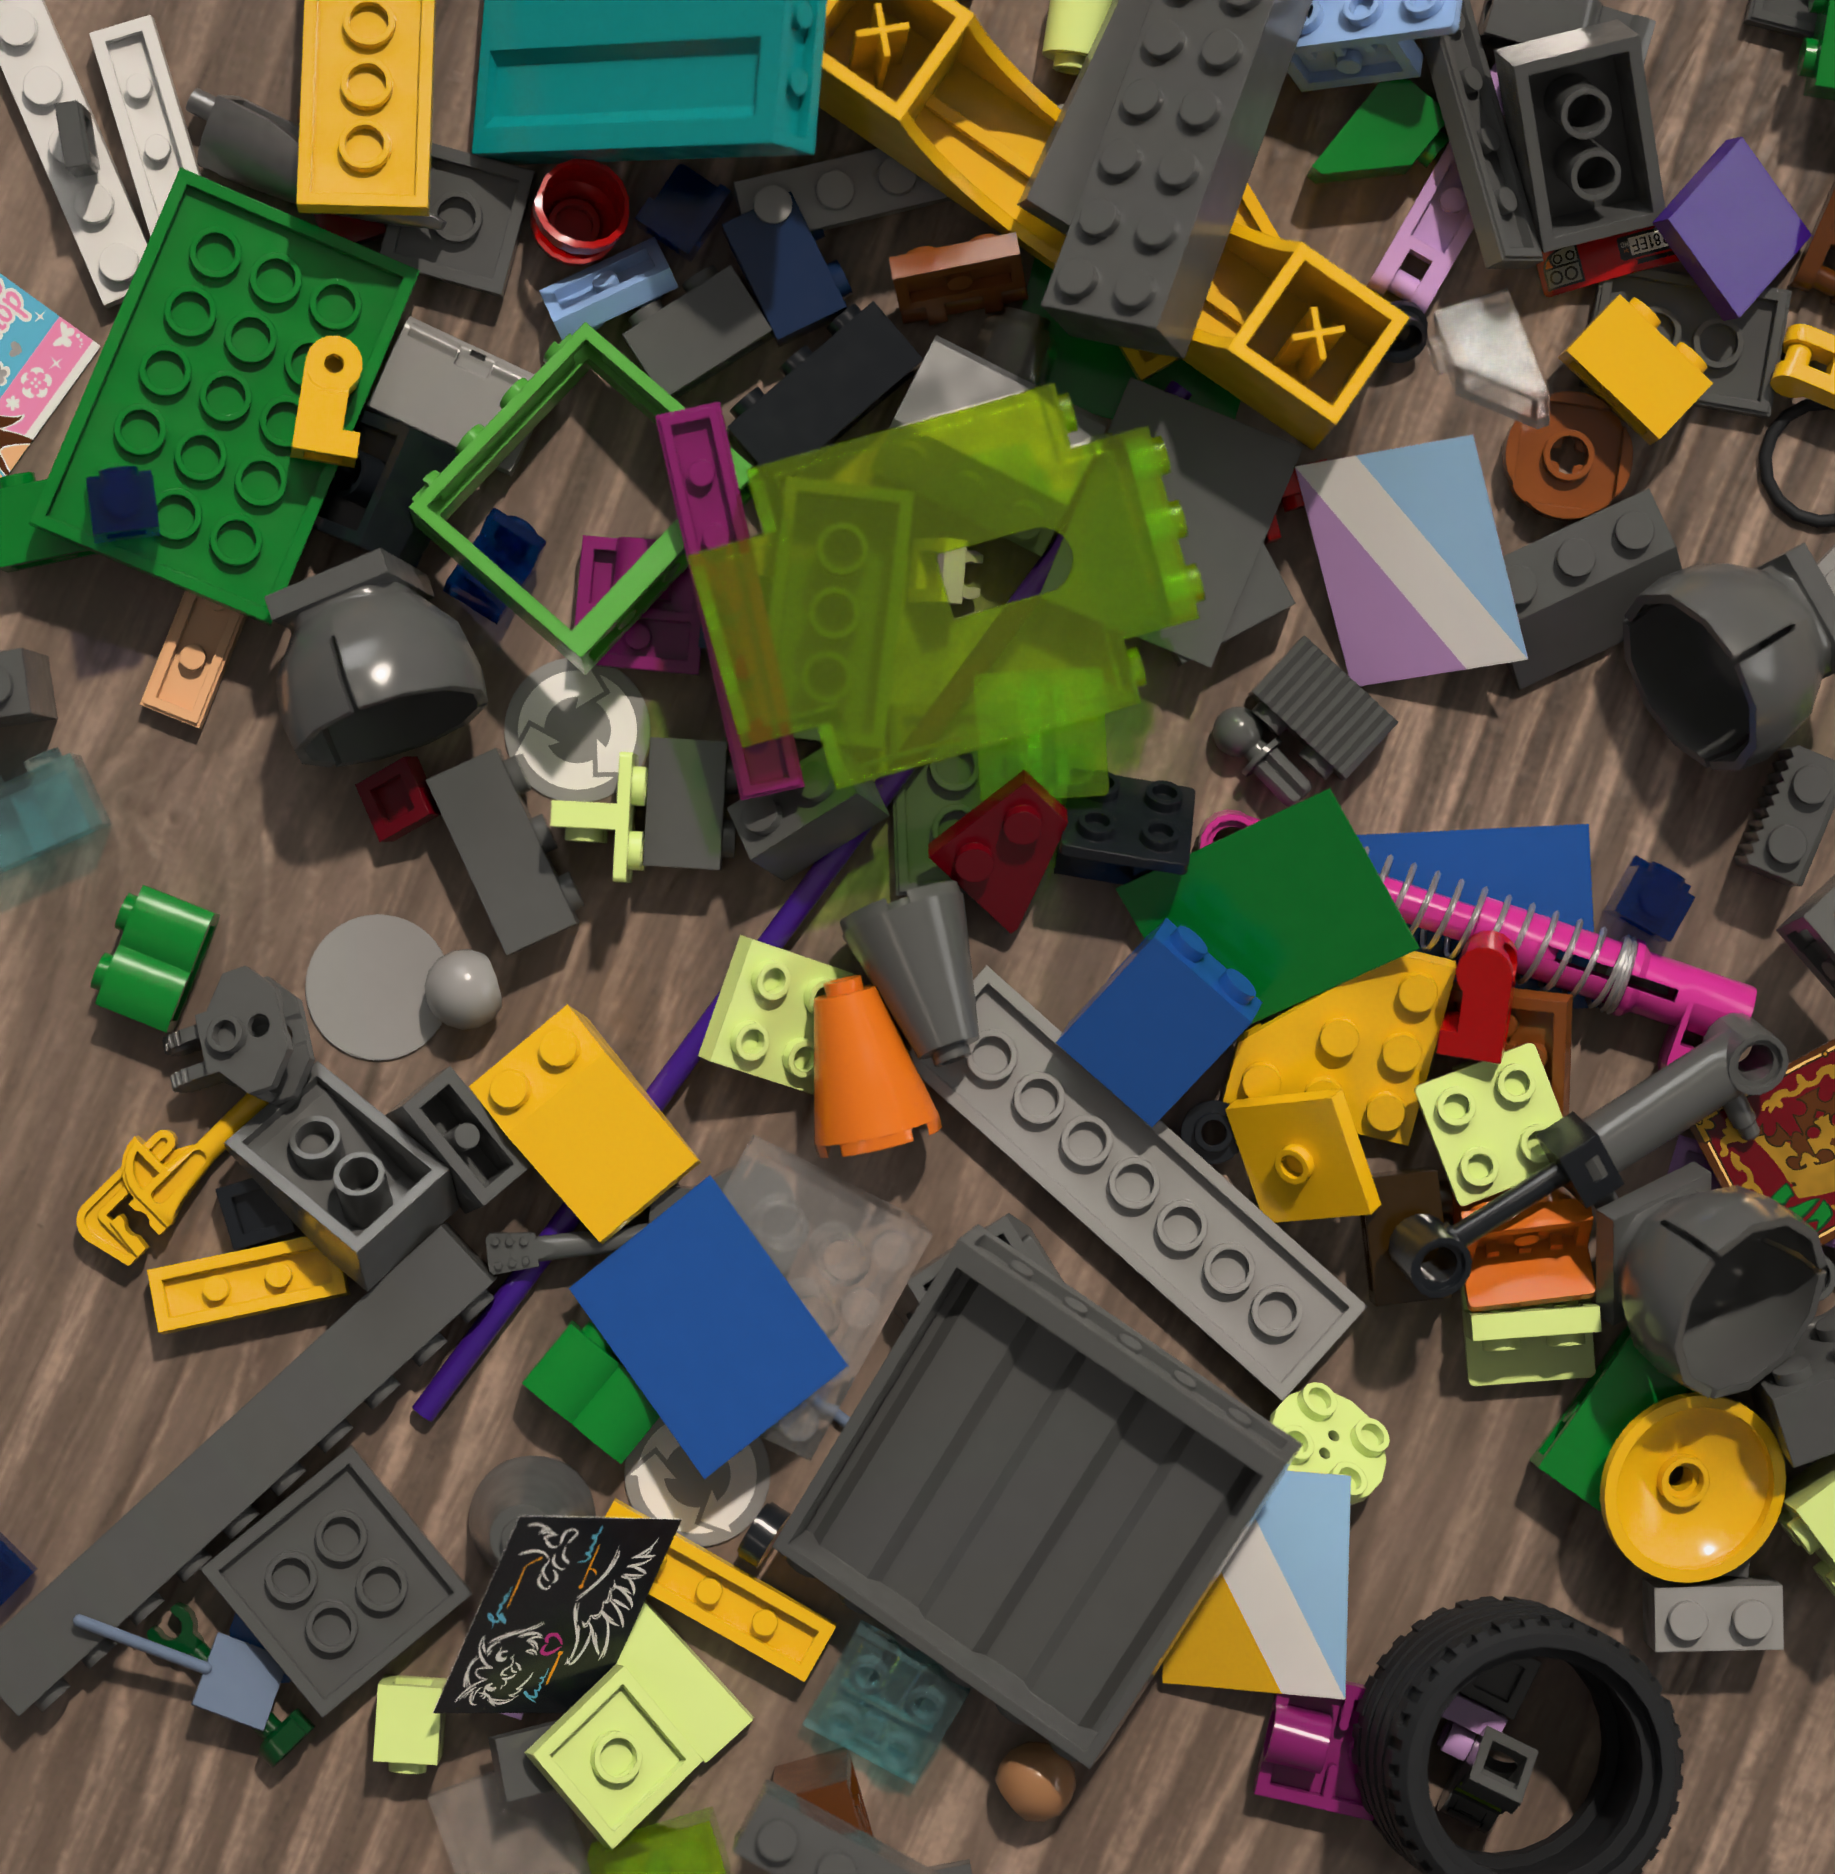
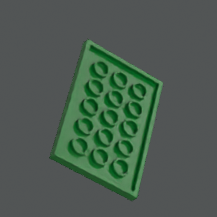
[29,167,420,626]

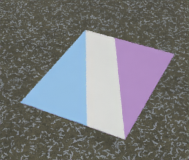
[1295,434,1528,686]

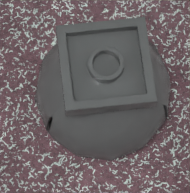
[1623,542,1835,771]
[265,548,488,768]
[1596,1161,1827,1399]

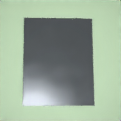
[1039,377,1303,668]

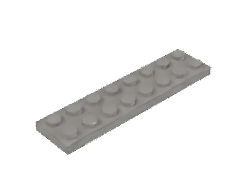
[909,965,1367,1401]

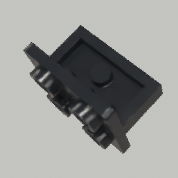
[1053,768,1196,885]

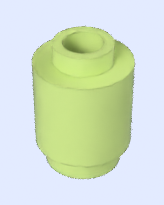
[1042,0,1113,75]

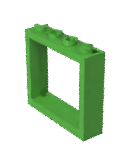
[409,322,760,675]

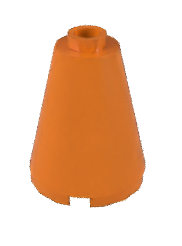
[814,975,942,1158]

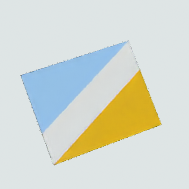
[1162,1470,1351,1700]

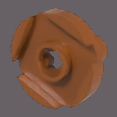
[1502,391,1633,521]

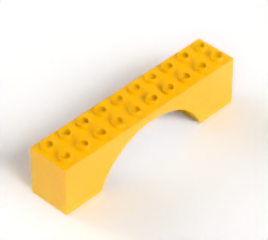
[818,0,1410,450]

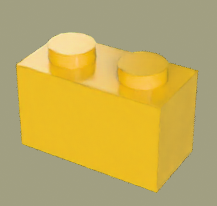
[1558,294,1713,445]

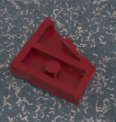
[928,769,1068,934]

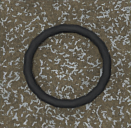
[1759,399,1835,528]

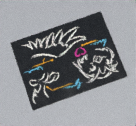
[433,1515,682,1713]

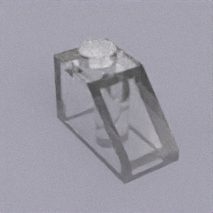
[1426,288,1550,429]

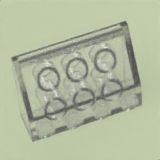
[722,1134,933,1461]

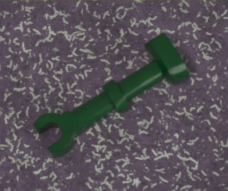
[146,1602,316,1768]

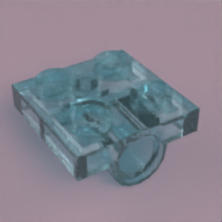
[802,1620,971,1785]

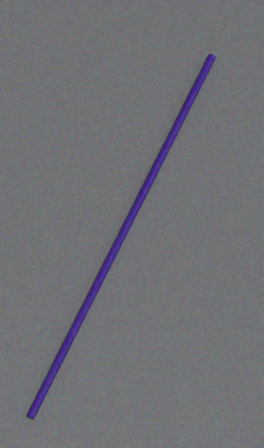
[412,380,1192,1422]

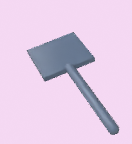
[73,1614,284,1732]

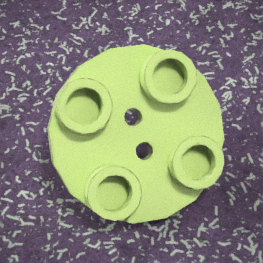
[1269,1382,1390,1505]

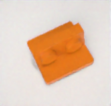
[1451,1186,1596,1312]

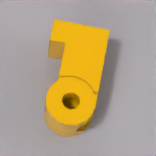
[290,336,362,468]

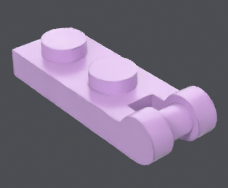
[1367,141,1474,314]

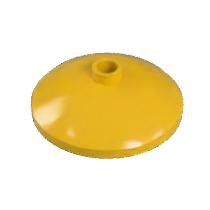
[1600,1392,1786,1583]

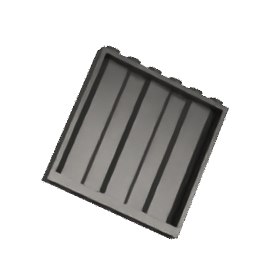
[772,1224,1303,1769]

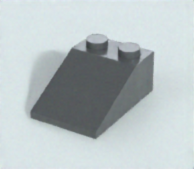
[224,1061,460,1292]

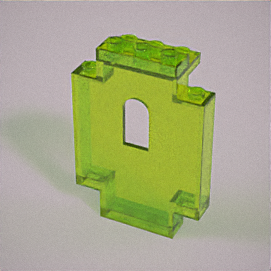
[686,383,1206,790]

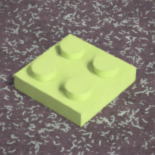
[524,1664,703,1850]

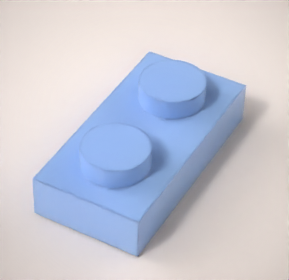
[539,237,679,340]

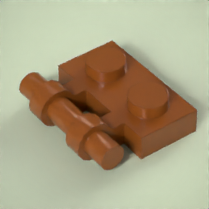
[889,232,1028,326]

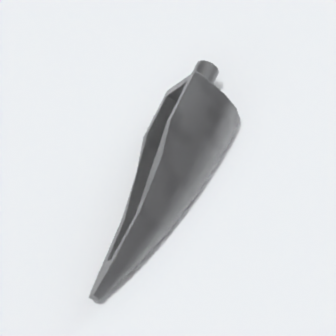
[186,88,447,230]

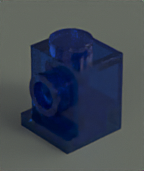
[86,466,160,543]
[1603,855,1695,942]

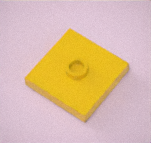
[1225,1088,1382,1223]

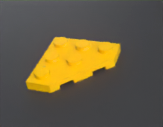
[1223,951,1457,1146]

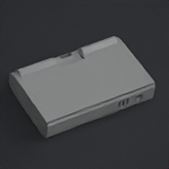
[367,316,535,477]

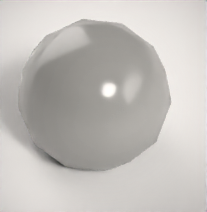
[424,949,502,1030]

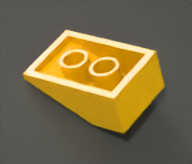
[469,1004,701,1244]

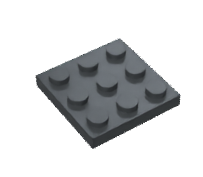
[200,1445,473,1718]

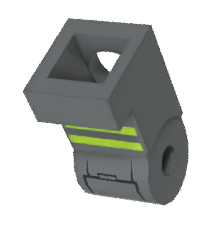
[1437,1725,1539,1834]

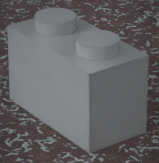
[1642,1575,1784,1652]

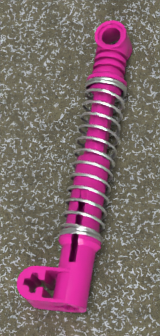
[1198,809,1757,1070]

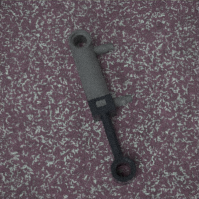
[1388,1013,1789,1298]

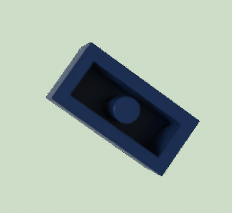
[721,191,853,347]

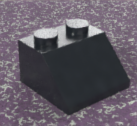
[312,409,458,568]

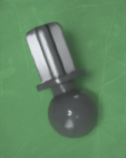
[1213,707,1312,807]

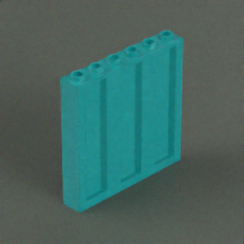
[472,0,827,165]

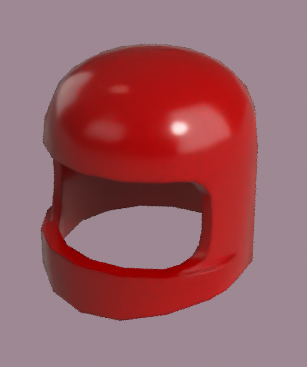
[531,159,629,266]

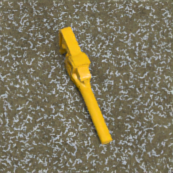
[76,1093,269,1266]

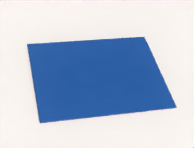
[1357,824,1598,1009]
[569,1175,848,1479]

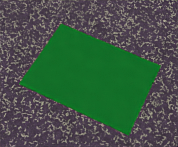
[1115,788,1420,1025]

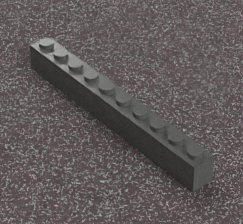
[0,1222,498,1717]

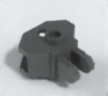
[162,966,315,1105]

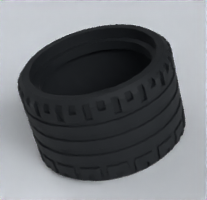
[1351,1596,1684,1874]

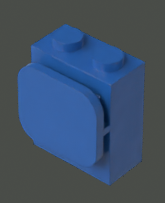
[1056,917,1263,1128]

